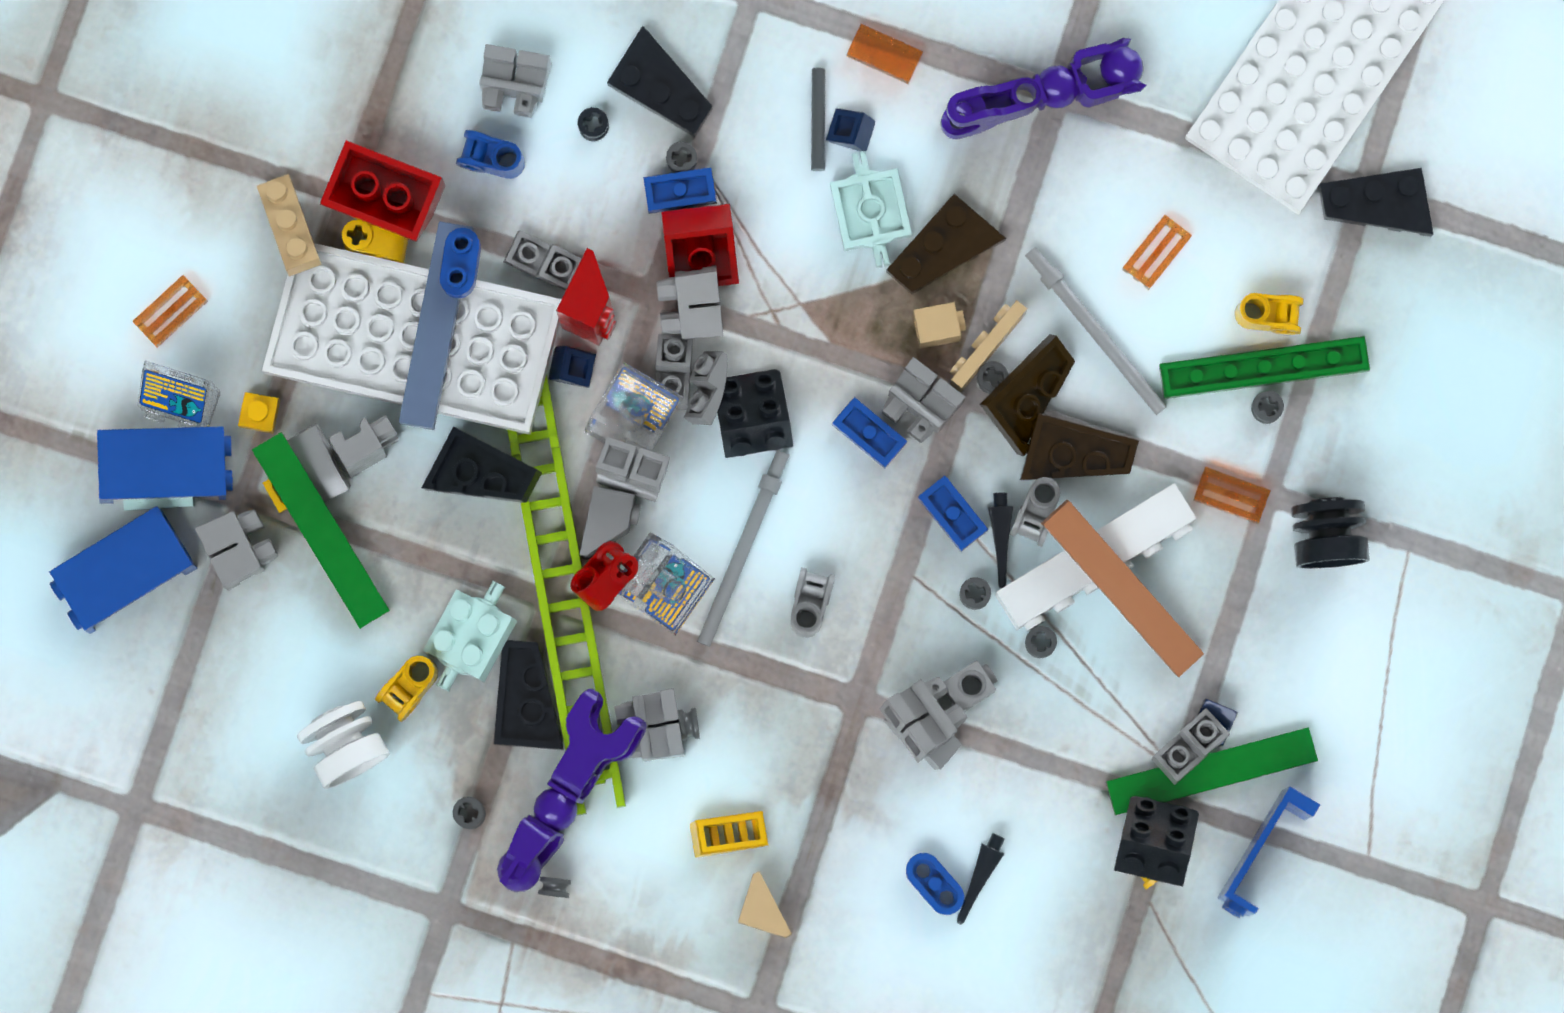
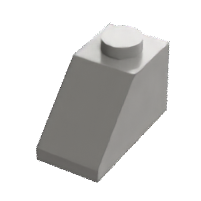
[580,486,641,559]

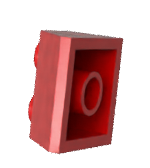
[661,204,739,286]

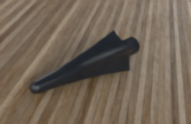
[988,493,1013,589]
[957,833,1005,925]

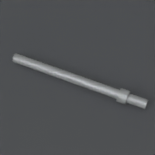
[1025,247,1167,415]
[697,450,790,647]

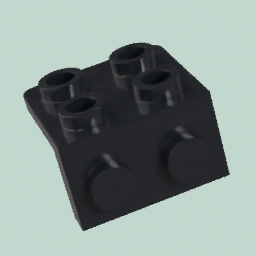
[717,369,793,458]
[1114,796,1199,887]

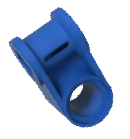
[456,130,525,179]

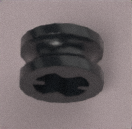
[577,107,609,141]

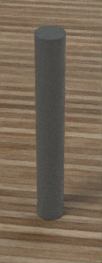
[811,68,825,171]

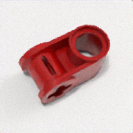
[570,541,639,611]

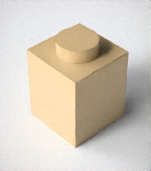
[913,302,966,349]

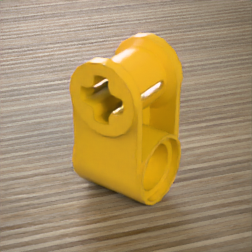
[342,220,409,263]
[1235,293,1304,335]
[375,656,438,722]

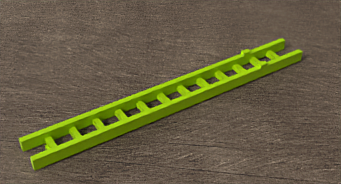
[507,373,626,816]

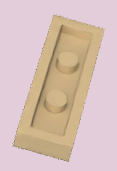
[257,174,322,277]
[949,300,1027,393]

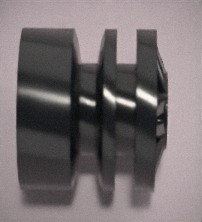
[1291,497,1370,569]

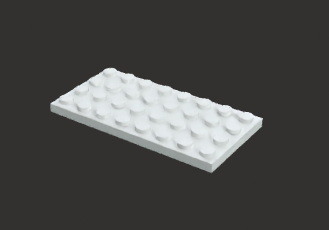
[1185,0,1444,214]
[262,243,561,435]

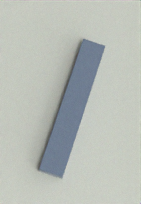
[399,221,474,430]

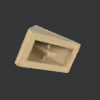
[738,871,792,938]

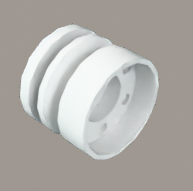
[297,701,390,789]

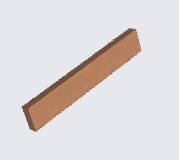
[1041,500,1204,677]

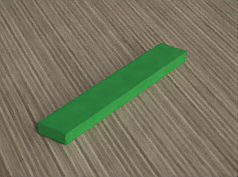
[1159,336,1370,399]
[252,432,390,629]
[1106,727,1318,816]

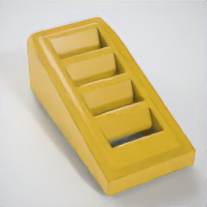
[690,811,768,858]

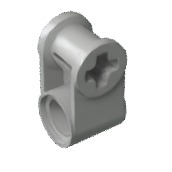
[1010,477,1060,547]
[791,567,835,638]

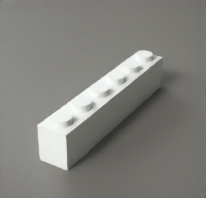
[995,483,1197,631]

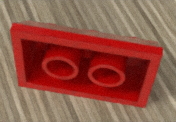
[320,140,445,242]
[556,248,617,346]

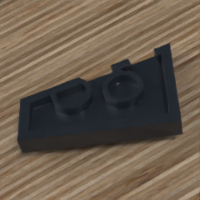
[607,25,713,137]
[1318,168,1434,237]
[421,426,542,503]
[494,640,564,750]

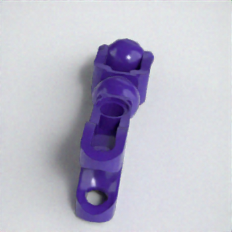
[940,38,1147,139]
[497,689,647,892]

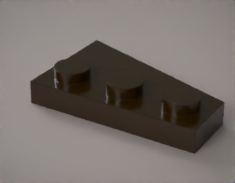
[886,194,1006,294]
[980,334,1075,456]
[1019,413,1139,480]

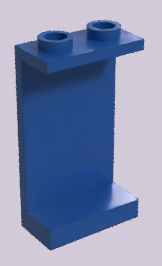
[97,426,233,504]
[49,506,198,634]
[1218,786,1320,918]

